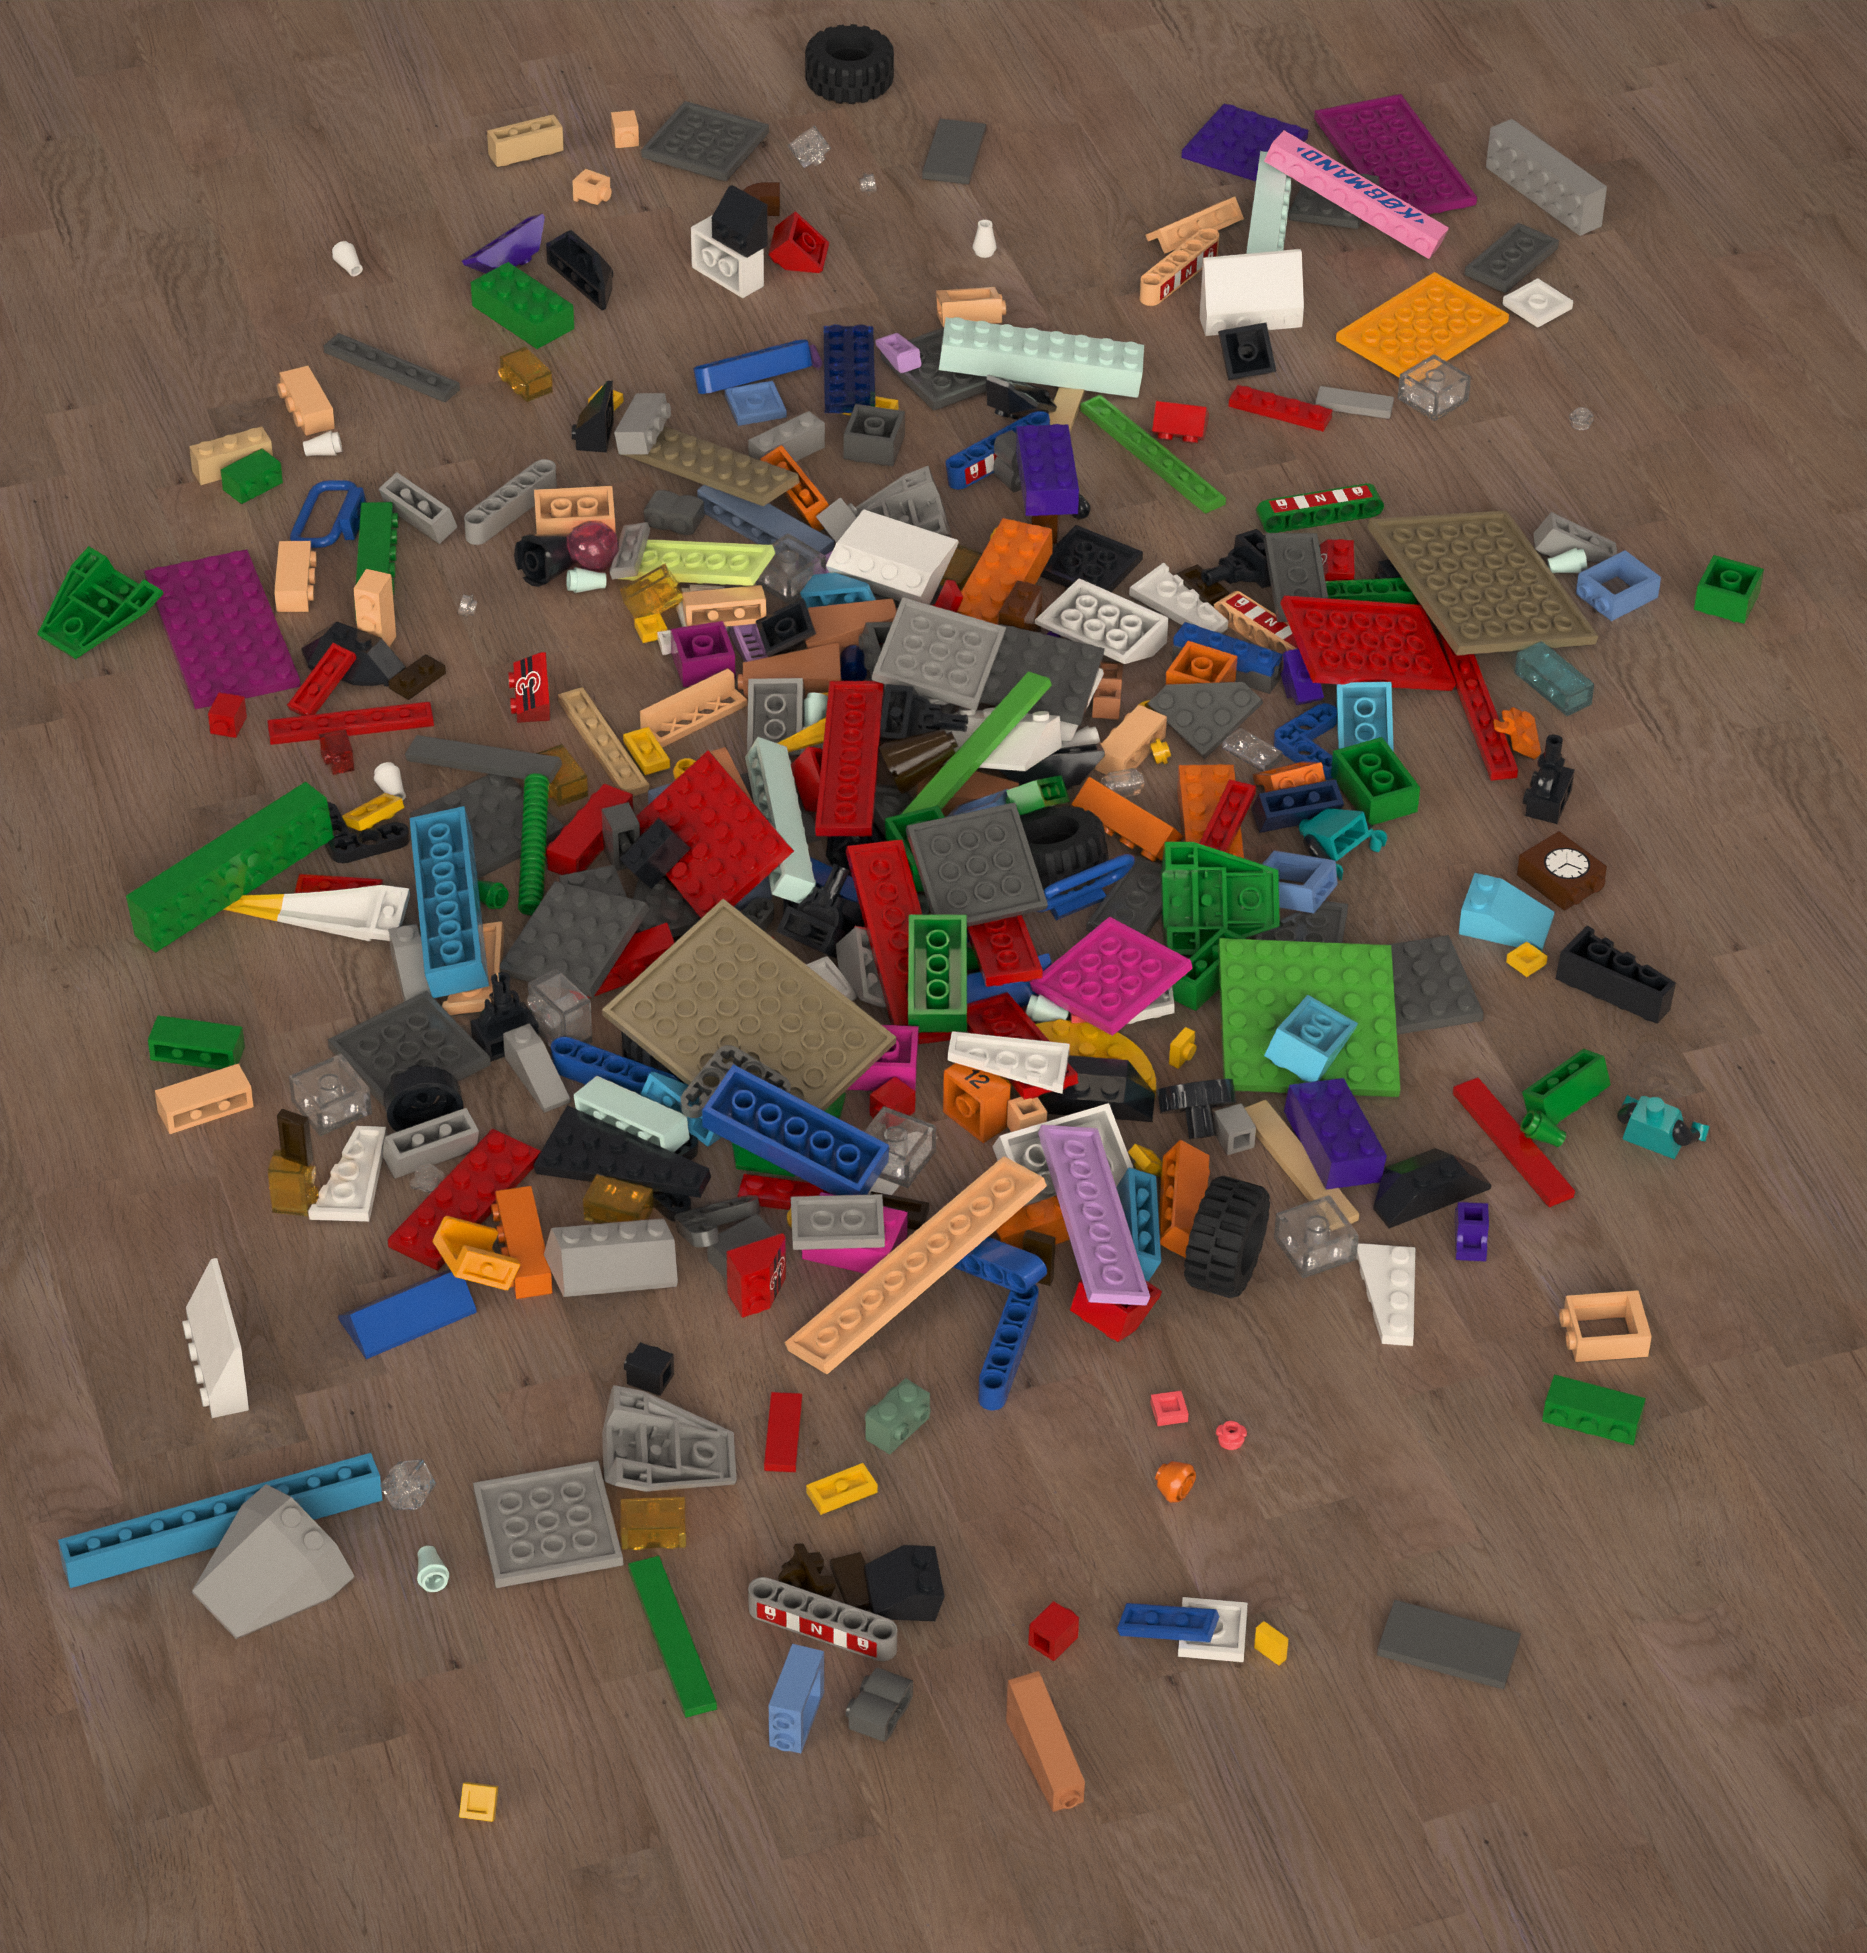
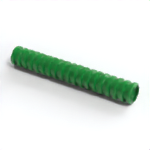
[518,773,549,916]

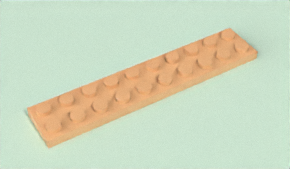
[785,1156,1047,1374]

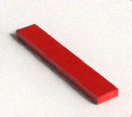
[267,702,434,745]
[1453,1077,1575,1207]

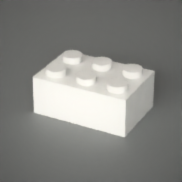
[691,215,764,298]

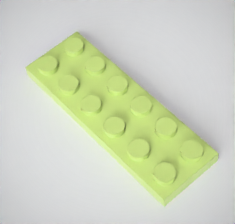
[619,540,775,586]

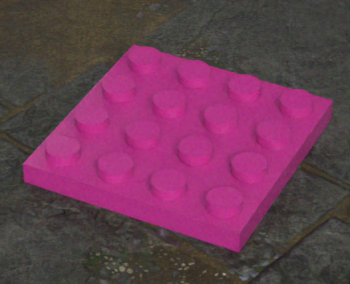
[1030,917,1193,1036]

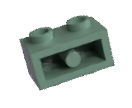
[865,1378,931,1455]

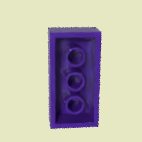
[1016,424,1079,516]
[1284,1078,1387,1190]

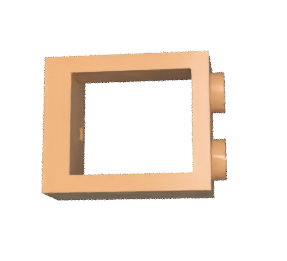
[936,287,1006,327]
[1559,1290,1652,1362]

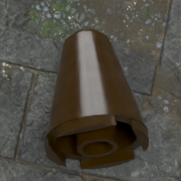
[879,729,959,794]

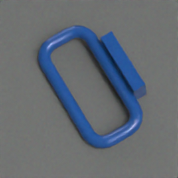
[290,480,367,548]
[1036,854,1135,921]

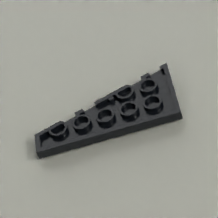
[534,1105,711,1198]

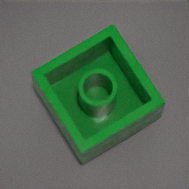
[1694,555,1764,624]

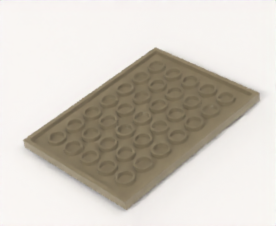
[1367,510,1598,655]
[602,899,896,1111]

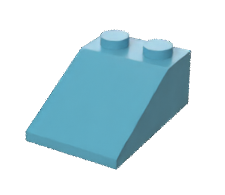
[1336,682,1394,752]
[1459,873,1555,952]
[1264,995,1358,1082]

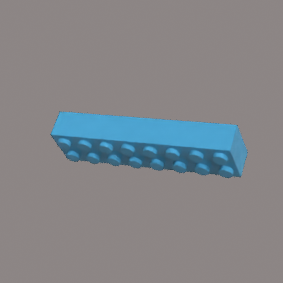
[409,806,489,998]

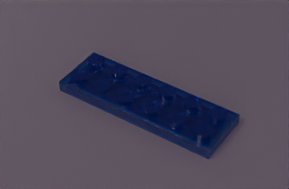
[824,324,875,413]

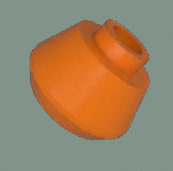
[1155,1461,1196,1503]

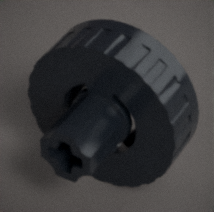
[383,1064,464,1132]
[1157,1079,1237,1139]

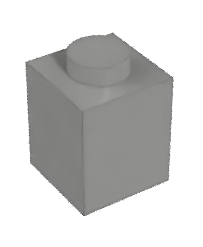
[1214,1103,1256,1155]

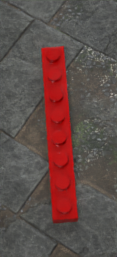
[1438,632,1518,781]

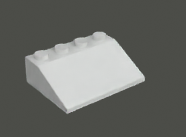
[1199,249,1304,336]
[826,510,959,605]
[1035,578,1168,664]
[942,707,1062,771]
[992,1103,1134,1206]
[182,1258,249,1418]

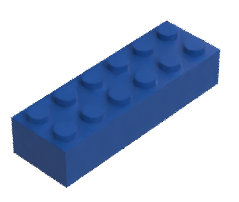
[702,1064,889,1195]

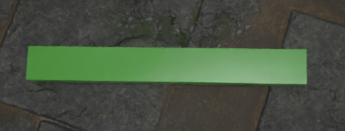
[1080,395,1226,514]
[900,671,1052,815]

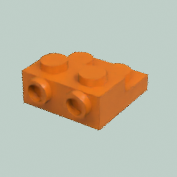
[1253,761,1326,792]

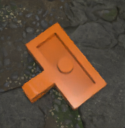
[1493,707,1541,760]

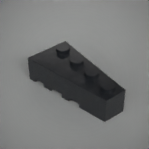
[1555,925,1676,1024]

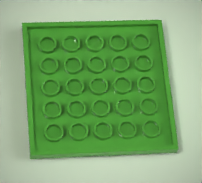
[1218,938,1400,1097]

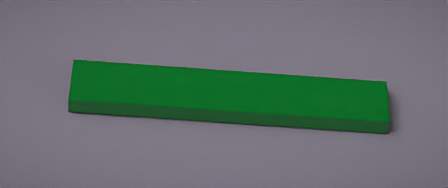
[628,1556,717,1718]

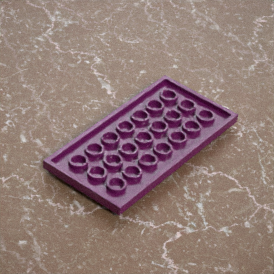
[1314,94,1477,215]
[144,549,301,709]

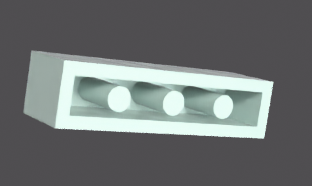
[574,1076,690,1152]

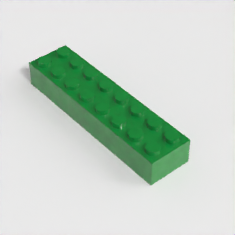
[126,781,334,953]

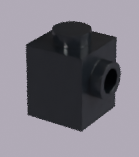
[624,1342,674,1396]

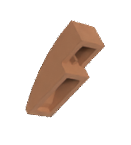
[1092,662,1123,719]

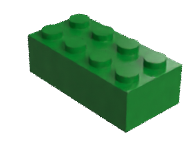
[471,262,574,349]
[908,915,967,1032]

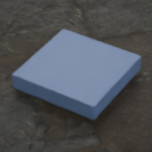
[724,381,787,426]

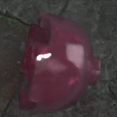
[567,520,619,573]

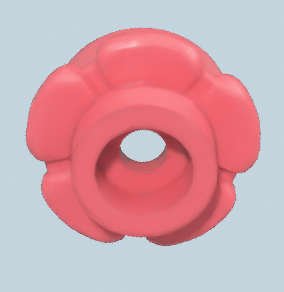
[1216,1421,1247,1450]

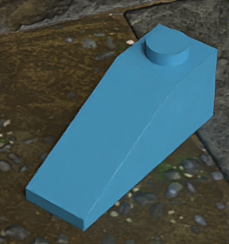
[800,573,876,608]
[640,1072,722,1147]

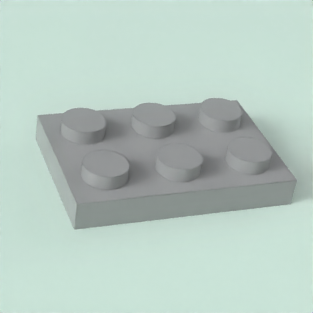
[791,1194,885,1250]

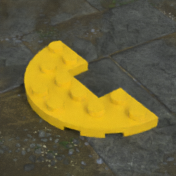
[998,1019,1156,1098]

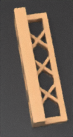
[1146,197,1244,254]
[640,669,748,747]

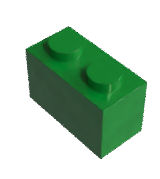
[221,449,283,504]

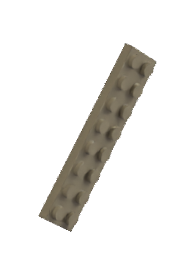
[621,426,799,506]

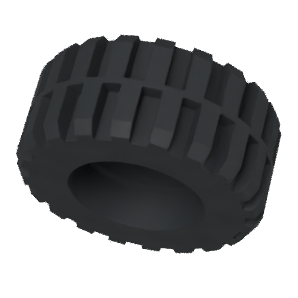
[805,24,894,104]
[1020,806,1109,895]
[1184,1175,1270,1299]

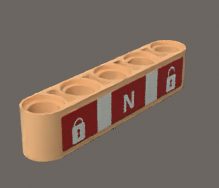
[1140,228,1219,306]
[1213,591,1299,662]

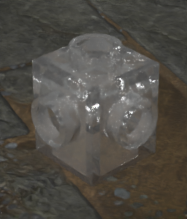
[787,125,831,168]
[380,1459,437,1510]

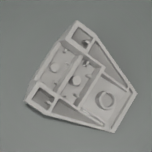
[855,466,952,537]
[602,1385,737,1492]
[192,1484,355,1639]

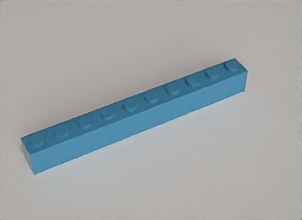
[58,1453,383,1588]

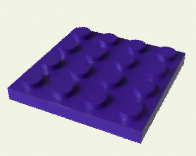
[1181,103,1308,182]

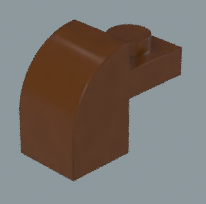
[743,182,780,216]

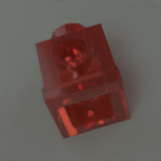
[319,729,355,775]

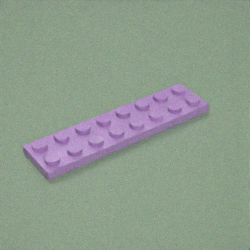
[1038,1125,1150,1305]

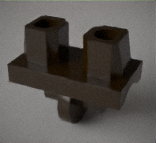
[778,1543,836,1597]

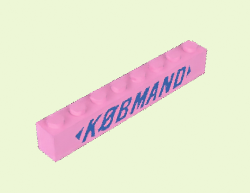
[1264,130,1449,259]

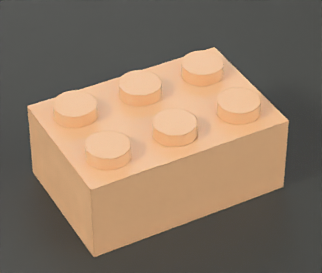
[534,486,616,544]

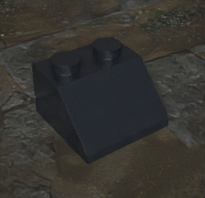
[711,185,768,258]
[620,817,691,889]
[864,1545,945,1621]

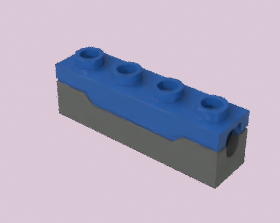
[1172,622,1282,694]

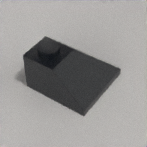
[1218,322,1276,381]
[572,381,614,453]
[756,598,816,657]

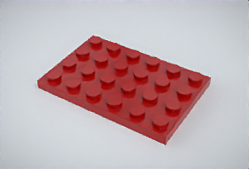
[1280,596,1456,691]
[636,750,794,918]

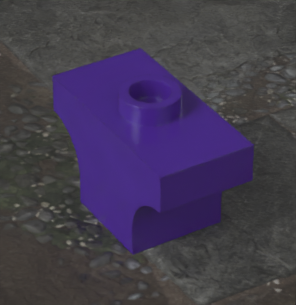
[1280,649,1324,705]
[1454,1202,1489,1262]

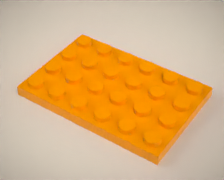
[1336,272,1509,384]

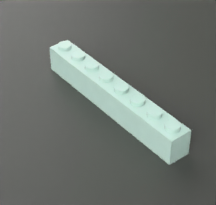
[745,737,816,904]

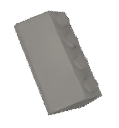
[544,1219,678,1297]

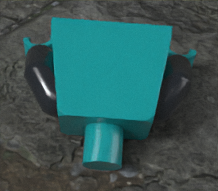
[1299,808,1387,881]
[1617,1095,1710,1160]

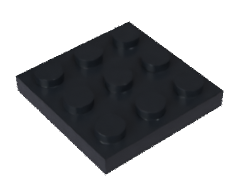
[1040,525,1143,592]

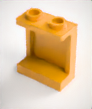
[432,1216,521,1291]

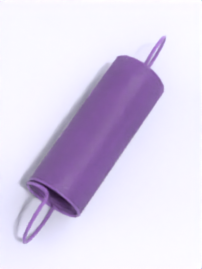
[809,342,822,371]

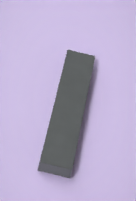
[323,333,460,402]
[405,735,562,783]

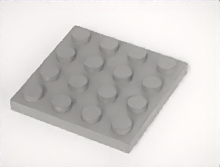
[872,597,1006,711]
[473,1461,623,1588]

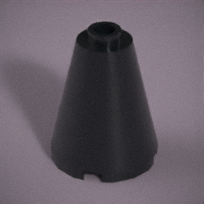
[514,533,588,587]

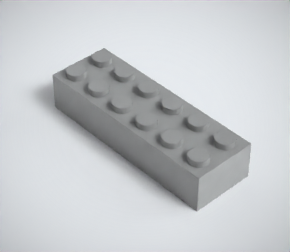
[1486,119,1607,236]

